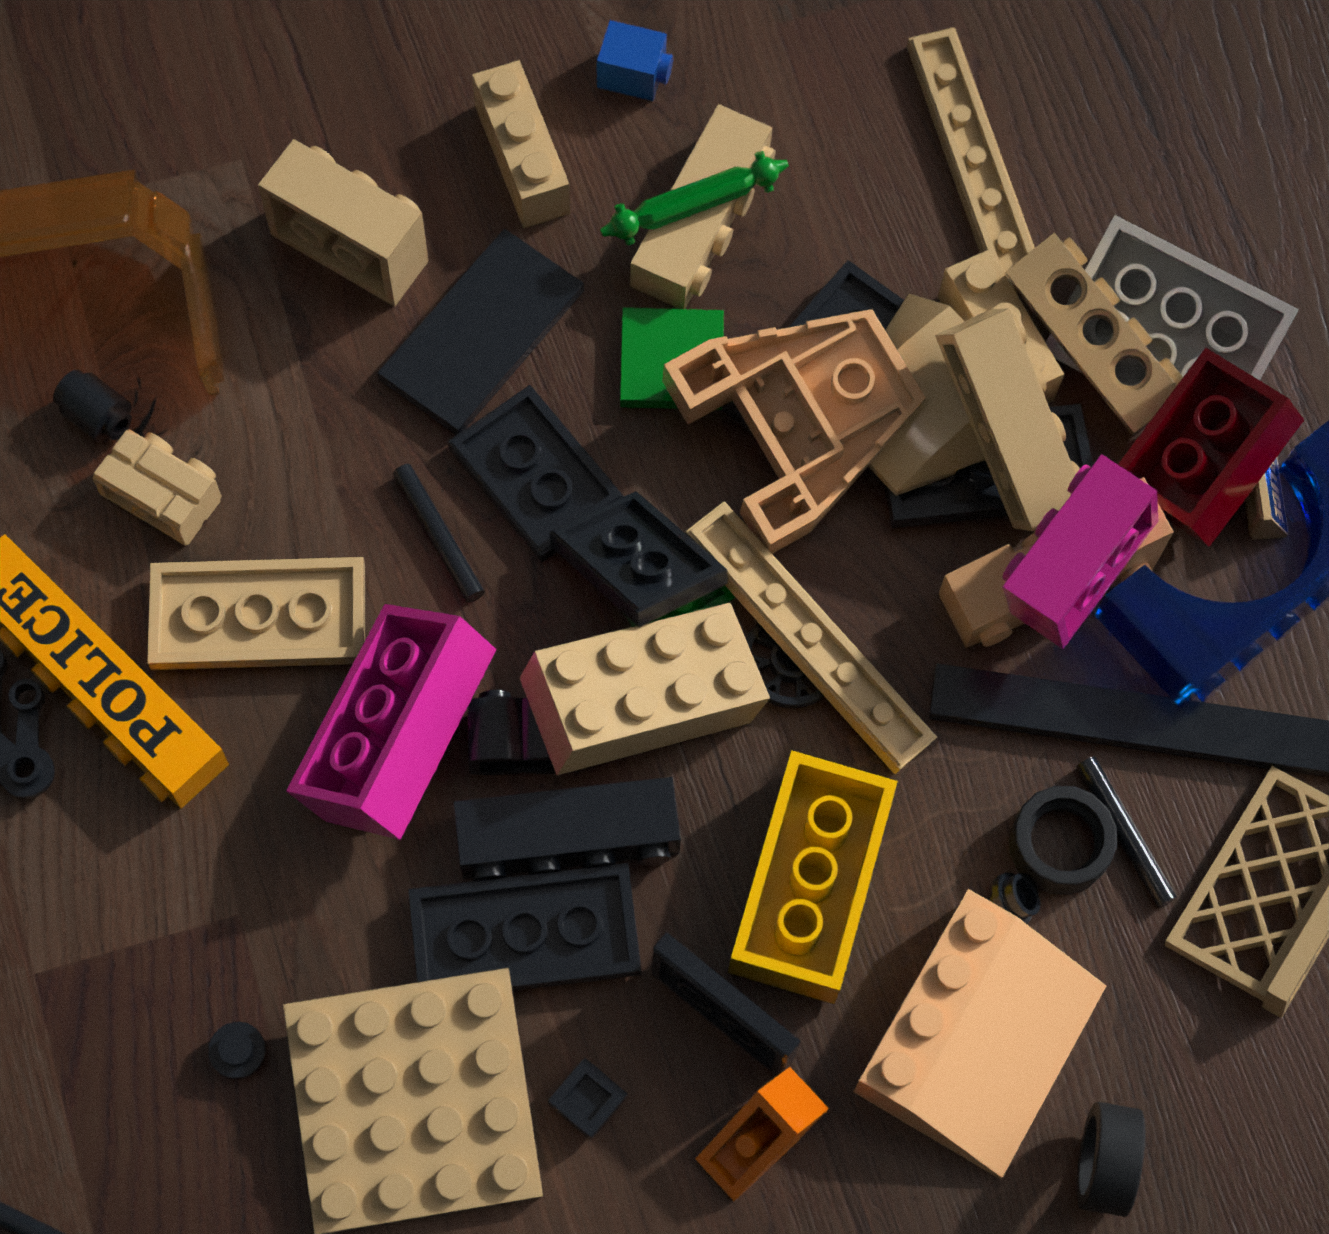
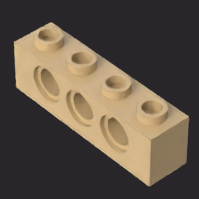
[1005,232,1183,436]

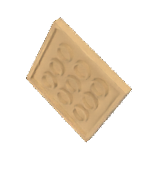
[283,968,543,1234]

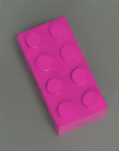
[286,604,497,840]

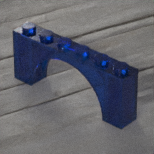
[1094,420,1329,708]

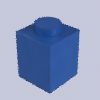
[597,20,673,101]

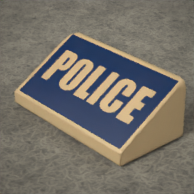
[1244,458,1289,539]

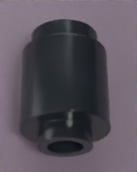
[53,369,132,443]

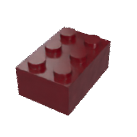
[1118,347,1304,547]

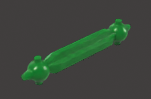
[600,151,789,245]

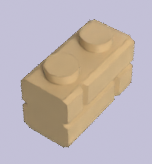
[92,429,221,546]

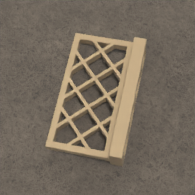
[1165,766,1329,1018]

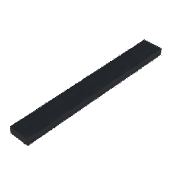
[928,663,1329,778]

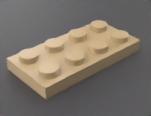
[147,557,365,670]

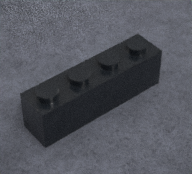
[454,777,681,881]

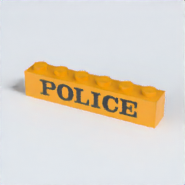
[0,534,229,809]

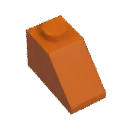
[695,1067,829,1201]

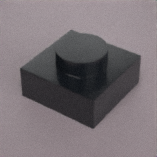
[548,1057,628,1141]

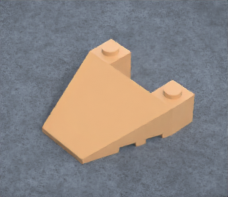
[662,309,926,554]

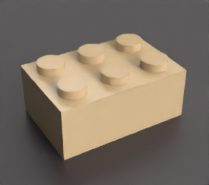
[258,139,428,307]

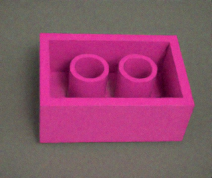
[1002,454,1159,649]

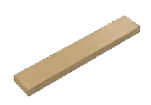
[907,27,1035,293]
[685,501,937,774]

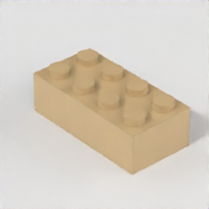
[520,603,770,775]

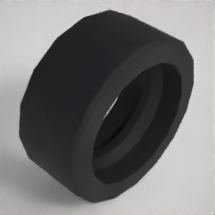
[1009,786,1117,895]
[1077,1102,1145,1217]

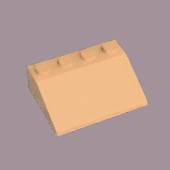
[853,889,1106,1179]

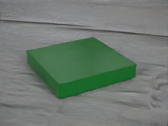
[620,308,724,410]

